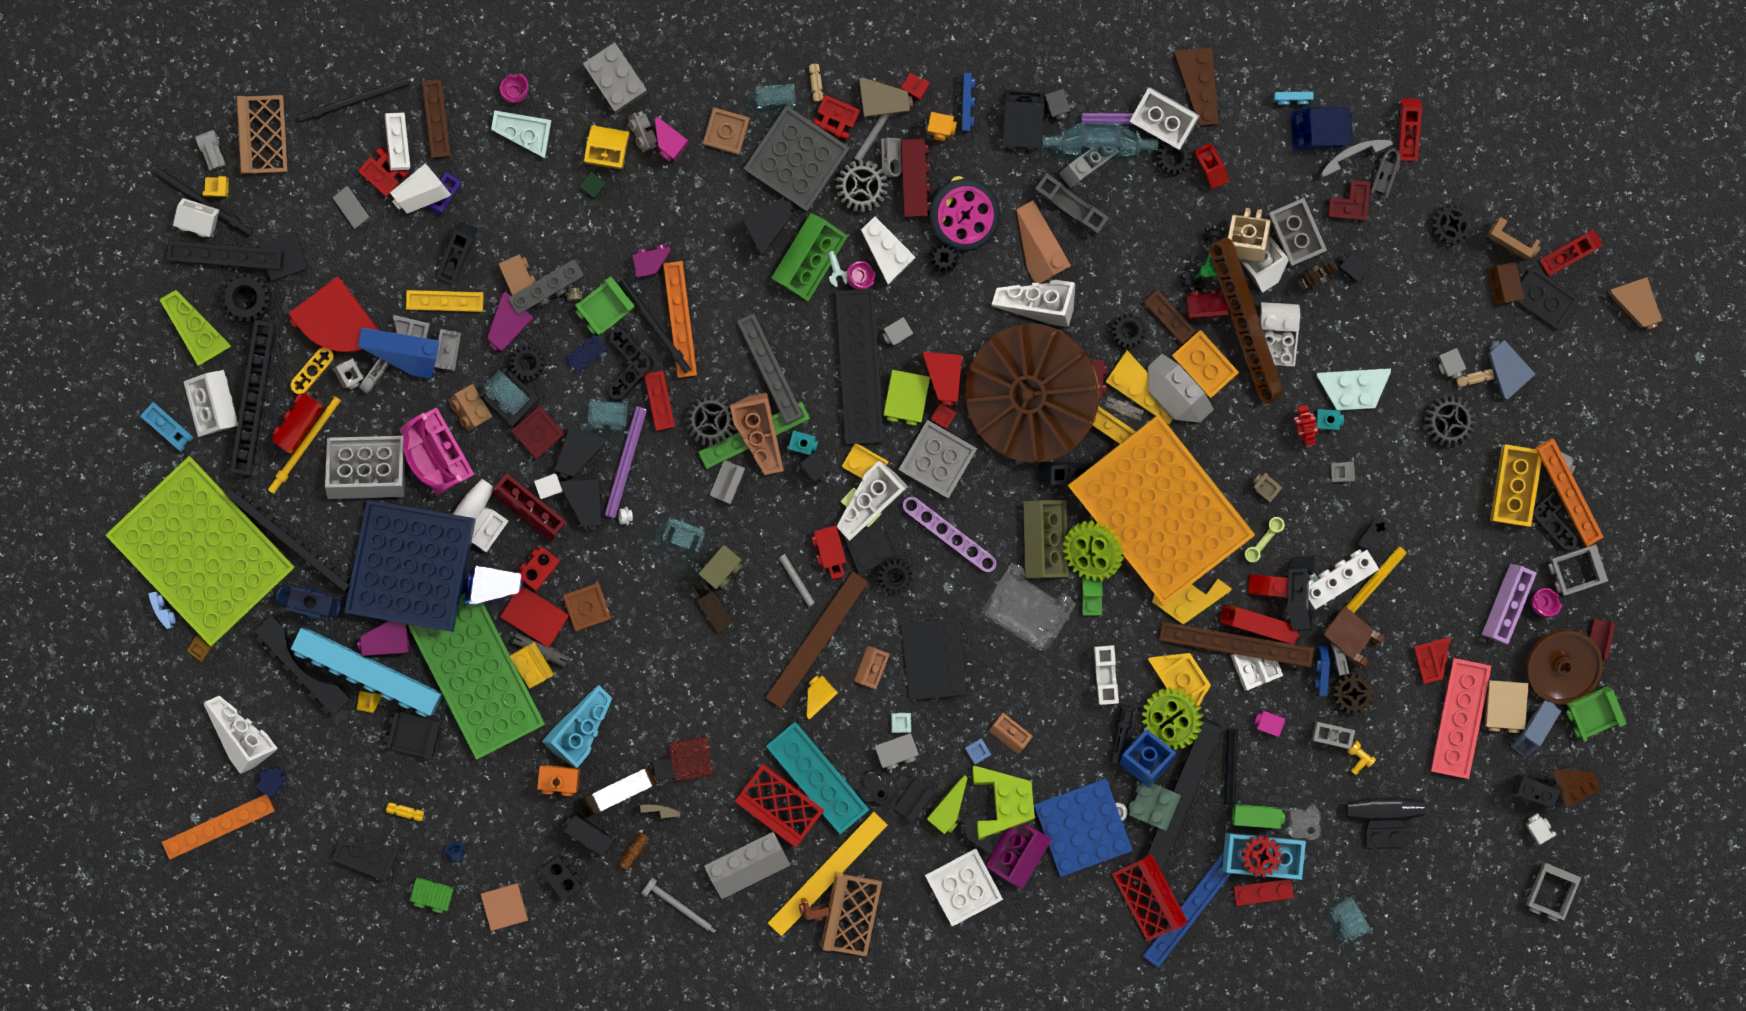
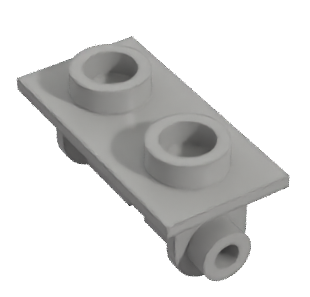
[628,111,657,153]

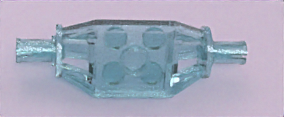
[1042,122,1158,158]

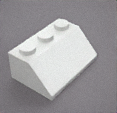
[1130,87,1200,150]
[184,370,238,437]

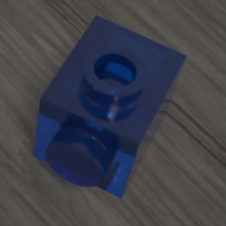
[256,767,287,798]

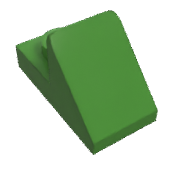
[1082,577,1103,615]

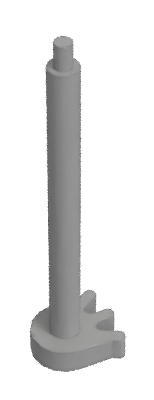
[641,877,716,933]

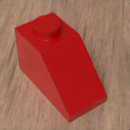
[1194,143,1229,189]
[1248,574,1288,598]

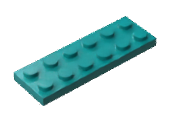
[766,721,869,834]

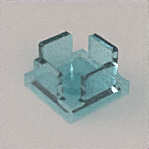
[662,517,707,553]

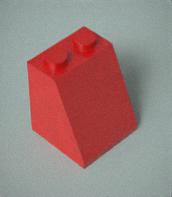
[923,352,962,406]

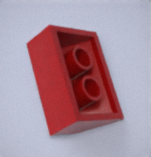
[272,393,325,454]

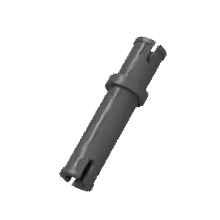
[512,632,570,668]

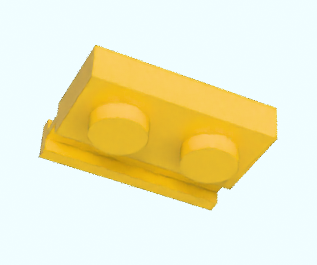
[842,444,889,478]
[509,642,554,689]

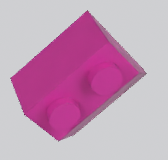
[655,117,689,162]

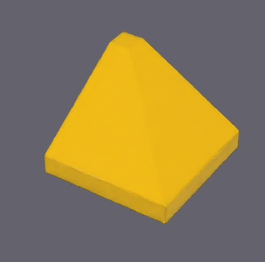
[357,691,382,713]

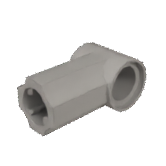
[195,130,225,171]

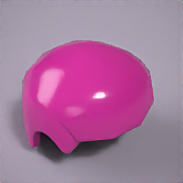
[499,73,529,103]
[846,261,875,290]
[1531,588,1562,617]

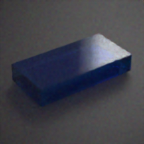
[566,334,608,373]

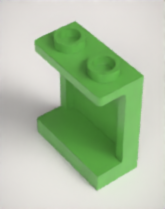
[575,277,636,336]
[1566,686,1627,742]

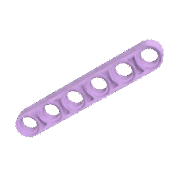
[903,497,996,572]

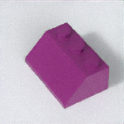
[985,823,1052,889]

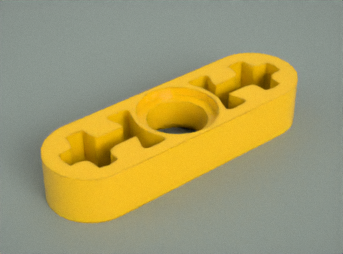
[291,347,334,394]

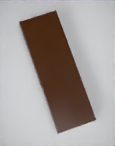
[1143,289,1196,344]

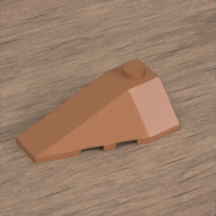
[1016,201,1071,284]
[730,393,784,475]

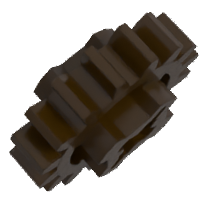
[1298,261,1338,290]
[1333,673,1375,715]

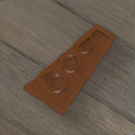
[1173,48,1219,126]

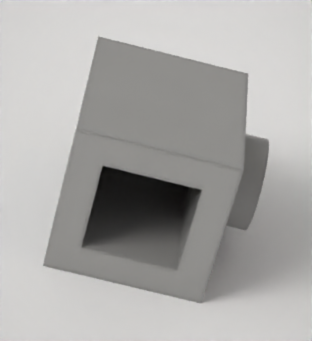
[1437,348,1466,379]

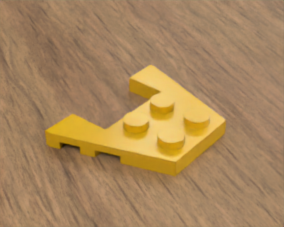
[1152,579,1232,624]

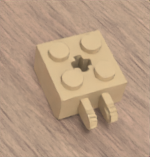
[1228,208,1271,262]

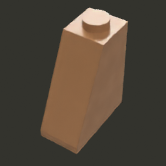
[1608,277,1662,330]

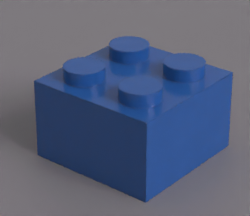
[1120,729,1176,788]

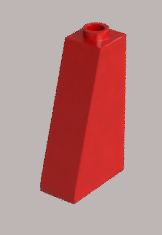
[1219,604,1300,645]

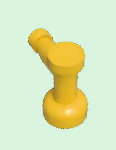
[1347,740,1376,775]

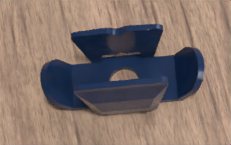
[276,586,340,619]

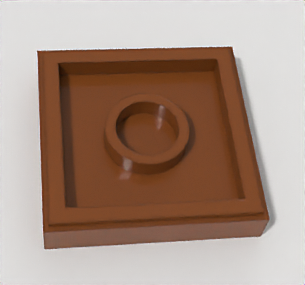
[563,583,612,632]

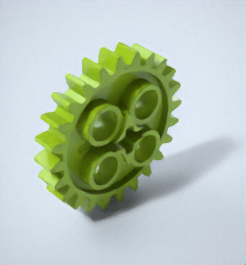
[1063,520,1124,581]
[1142,687,1204,750]

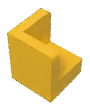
[203,176,229,197]

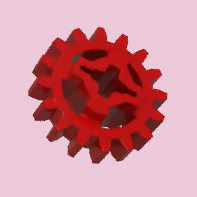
[1294,405,1318,447]
[1240,835,1283,878]

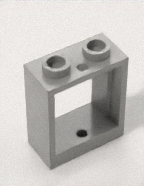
[1548,545,1608,596]
[1526,862,1581,922]

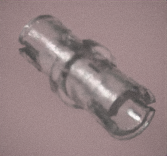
[1104,396,1144,421]

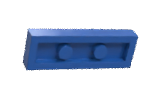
[962,73,975,132]

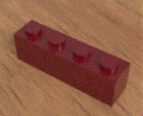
[901,139,931,218]
[492,473,566,542]

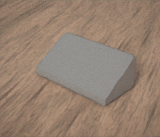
[333,186,370,229]

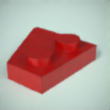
[1414,637,1451,684]

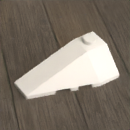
[992,280,1075,327]
[837,460,908,541]
[204,696,278,774]

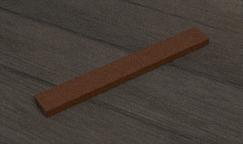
[766,572,868,708]
[1159,622,1314,667]

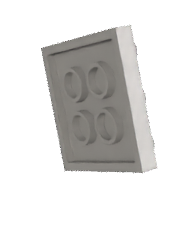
[899,420,977,498]

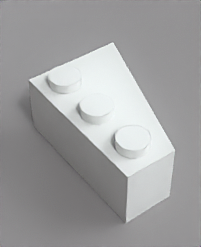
[861,217,915,285]

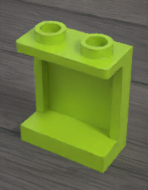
[884,370,930,426]

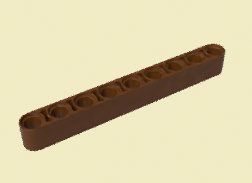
[1209,237,1283,403]

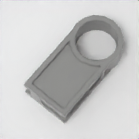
[881,138,902,177]
[359,358,390,394]
[1331,643,1349,676]

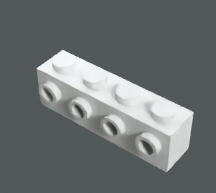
[1308,549,1379,611]

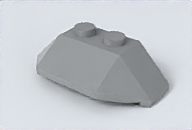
[1148,354,1214,423]

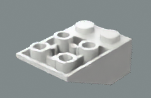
[1259,302,1300,366]

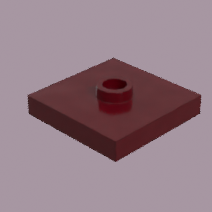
[511,405,565,459]

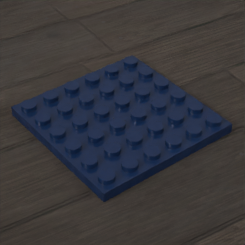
[344,500,476,632]

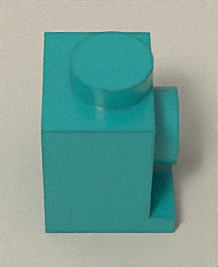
[1316,409,1344,430]
[788,430,818,455]

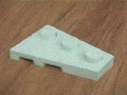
[491,111,552,158]

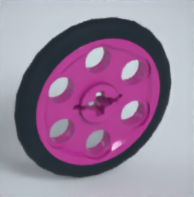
[929,179,1000,251]

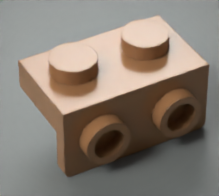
[448,384,493,432]

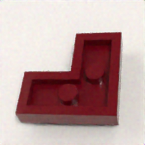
[1328,180,1371,221]

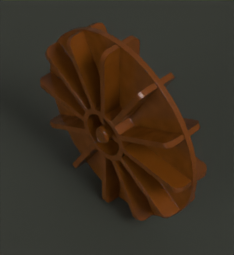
[964,324,1100,462]

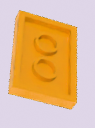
[1172,330,1239,398]

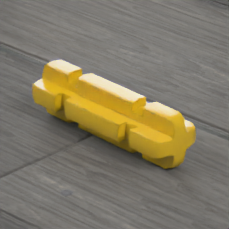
[386,802,424,821]

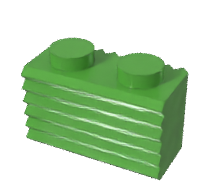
[410,877,454,913]

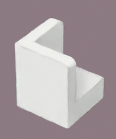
[534,474,564,500]

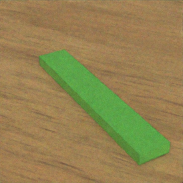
[698,402,810,469]

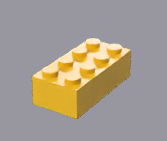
[1490,445,1542,527]

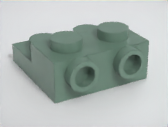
[1129,783,1181,831]

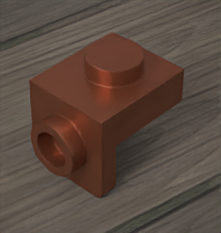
[799,897,830,921]

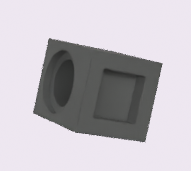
[1044,89,1070,120]

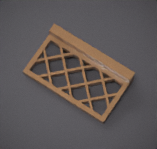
[236,95,287,175]
[820,872,882,956]

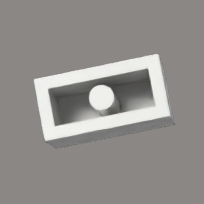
[173,198,219,237]

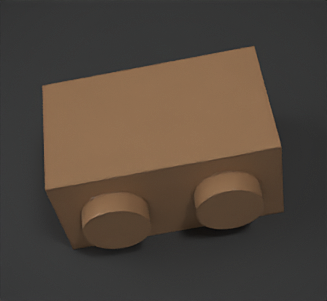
[499,254,536,295]

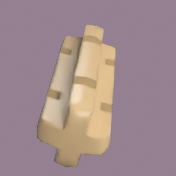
[809,64,823,102]
[1456,369,1494,387]

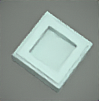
[891,713,911,733]

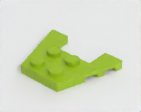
[972,766,1035,840]

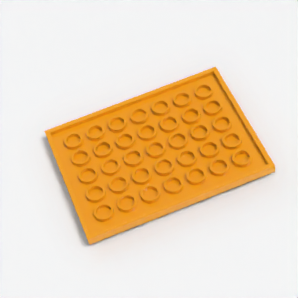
[1068,414,1255,605]

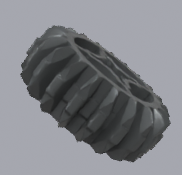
[686,395,736,447]
[1424,395,1477,447]

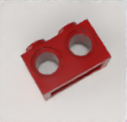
[518,546,561,591]

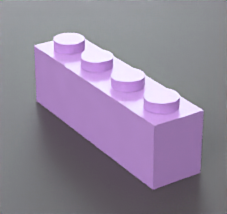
[1482,564,1537,644]

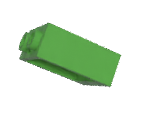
[1231,804,1285,829]

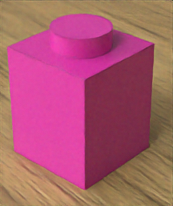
[1254,711,1285,737]

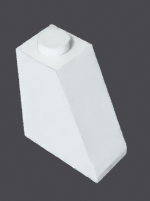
[390,163,451,214]

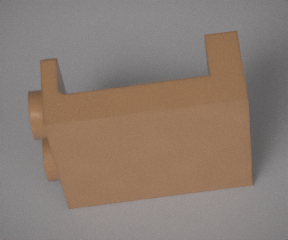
[1486,217,1541,260]

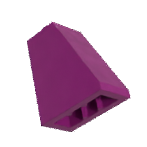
[488,291,535,352]
[358,621,410,656]

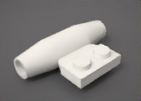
[452,479,508,552]

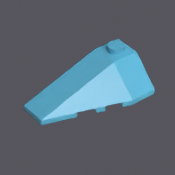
[542,685,612,768]

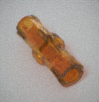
[619,832,650,871]

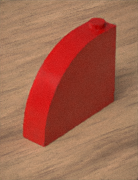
[288,276,380,353]

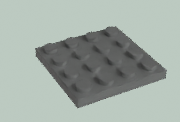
[744,105,850,212]

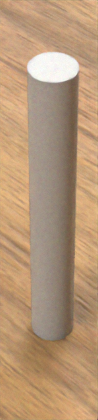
[855,115,890,161]
[779,554,815,607]

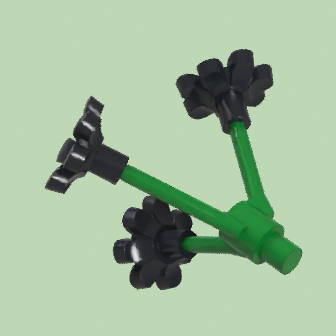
[1180,225,1250,292]

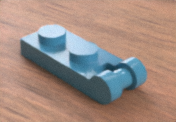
[141,402,194,452]

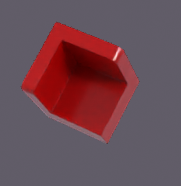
[900,73,930,101]

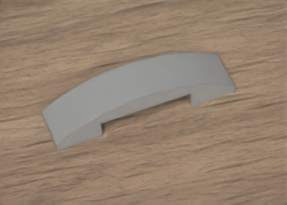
[1320,140,1393,178]

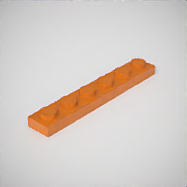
[663,261,697,378]
[1536,438,1603,547]
[162,794,275,859]

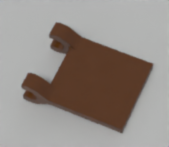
[1323,606,1385,669]

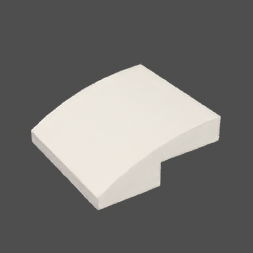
[1231,654,1283,691]

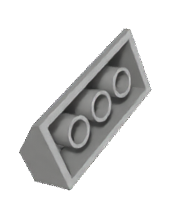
[704,831,790,899]

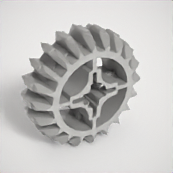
[836,160,888,212]

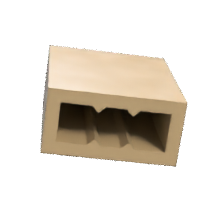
[1484,680,1528,733]

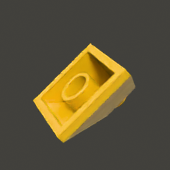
[807,676,838,719]

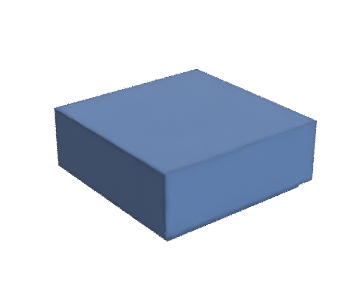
[965,738,991,764]

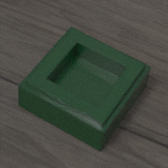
[579,172,606,199]

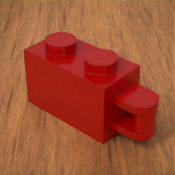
[811,525,846,580]

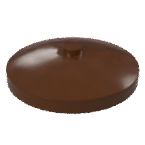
[1526,629,1603,704]

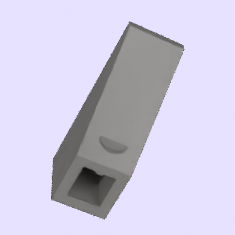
[1059,137,1119,188]

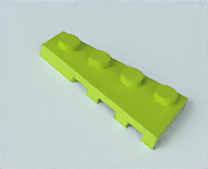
[160,290,232,366]

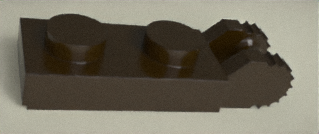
[690,579,734,633]

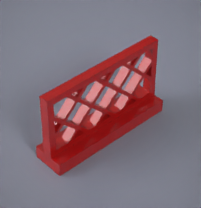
[735,764,824,847]
[1112,854,1188,942]

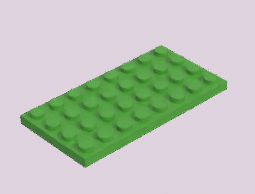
[407,588,545,760]

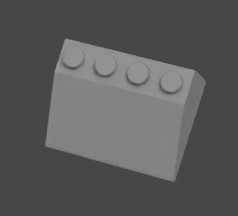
[325,436,405,499]

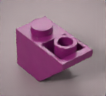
[632,244,671,279]

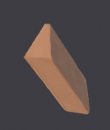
[854,646,890,689]
[989,713,1033,754]

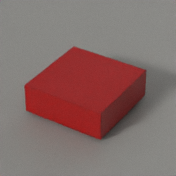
[930,403,957,429]

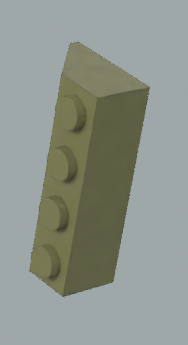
[1023,500,1069,578]

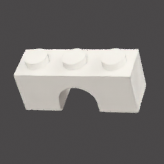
[1094,645,1119,705]

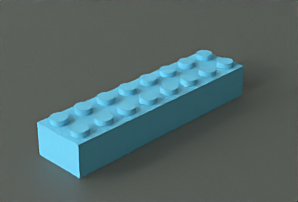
[291,628,443,717]

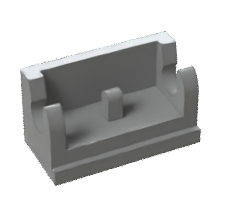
[434,329,461,371]

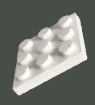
[925,848,1003,926]

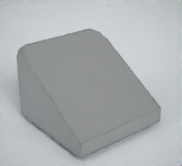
[1331,462,1355,482]

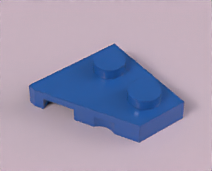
[1315,645,1330,696]

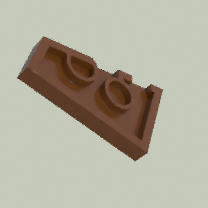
[1552,769,1600,807]

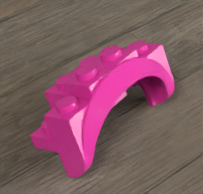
[399,408,474,496]

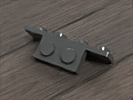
[509,260,584,314]

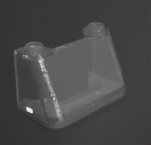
[982,563,1076,650]

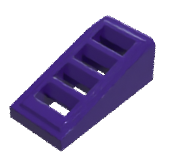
[425,172,462,216]

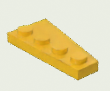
[1106,350,1173,425]

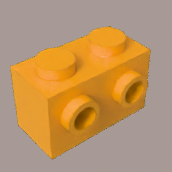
[927,112,957,141]

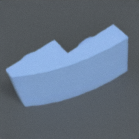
[148,592,176,629]

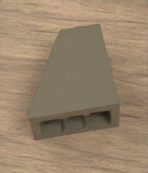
[859,78,913,118]

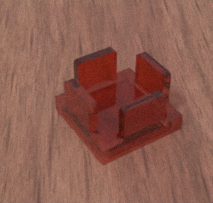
[669,736,714,781]

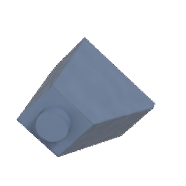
[1488,340,1535,401]
[1511,700,1561,758]

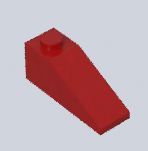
[1399,98,1422,161]
[1540,229,1603,276]

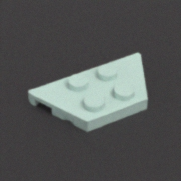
[1316,369,1391,410]

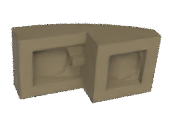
[640,804,681,818]

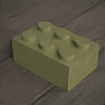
[699,545,743,589]

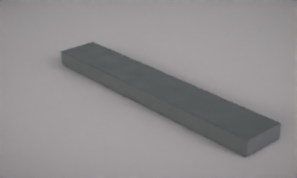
[737,313,804,425]

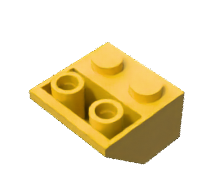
[584,125,630,170]

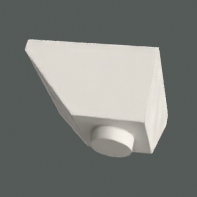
[1240,236,1289,293]

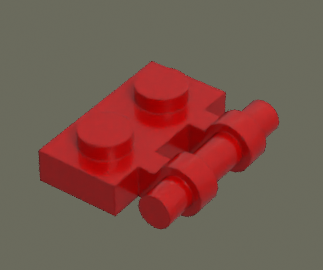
[813,95,860,140]
[358,147,409,197]

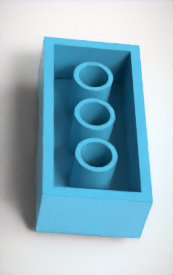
[1222,833,1306,880]

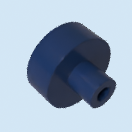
[445,842,465,862]

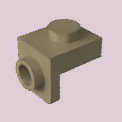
[1252,473,1282,502]

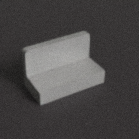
[710,461,745,504]

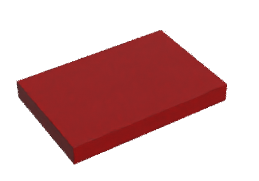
[500,585,569,647]

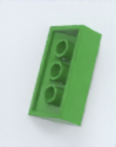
[771,213,848,301]

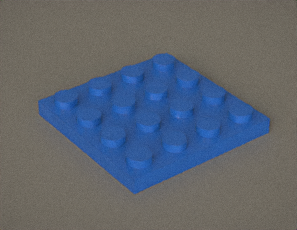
[1034,778,1133,877]

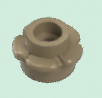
[565,288,584,302]

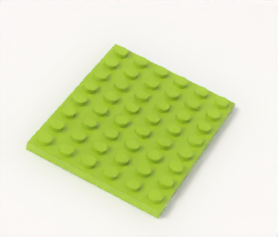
[106,456,295,646]

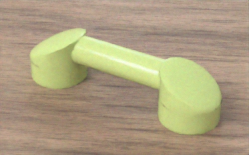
[1245,517,1285,563]

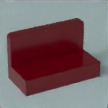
[1589,619,1615,661]

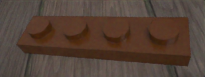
[422,80,451,159]

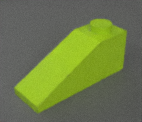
[927,775,967,834]

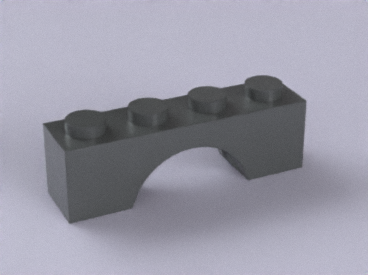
[1035,173,1109,235]

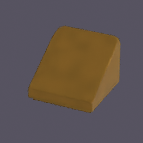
[187,634,215,662]

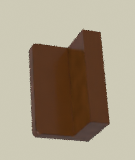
[1487,262,1524,306]

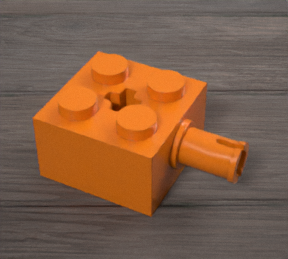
[538,765,581,796]

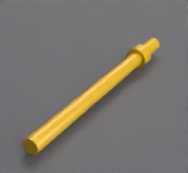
[268,396,341,494]

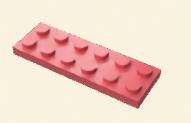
[1430,658,1491,779]

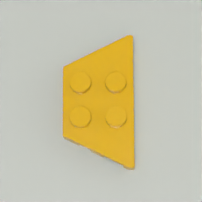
[1148,653,1211,720]

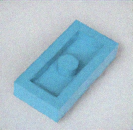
[1273,92,1313,105]

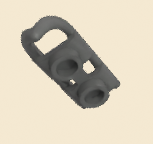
[1370,148,1400,198]

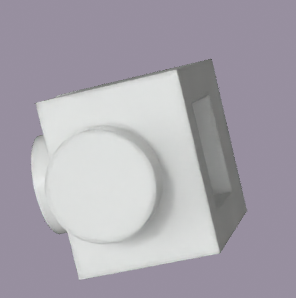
[1526,813,1556,845]

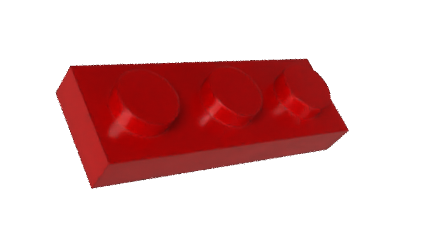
[645,371,675,431]
[1233,879,1294,906]

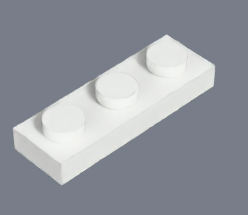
[384,113,410,170]

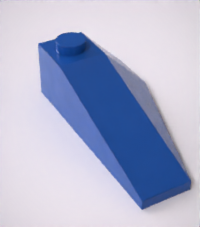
[358,328,439,379]

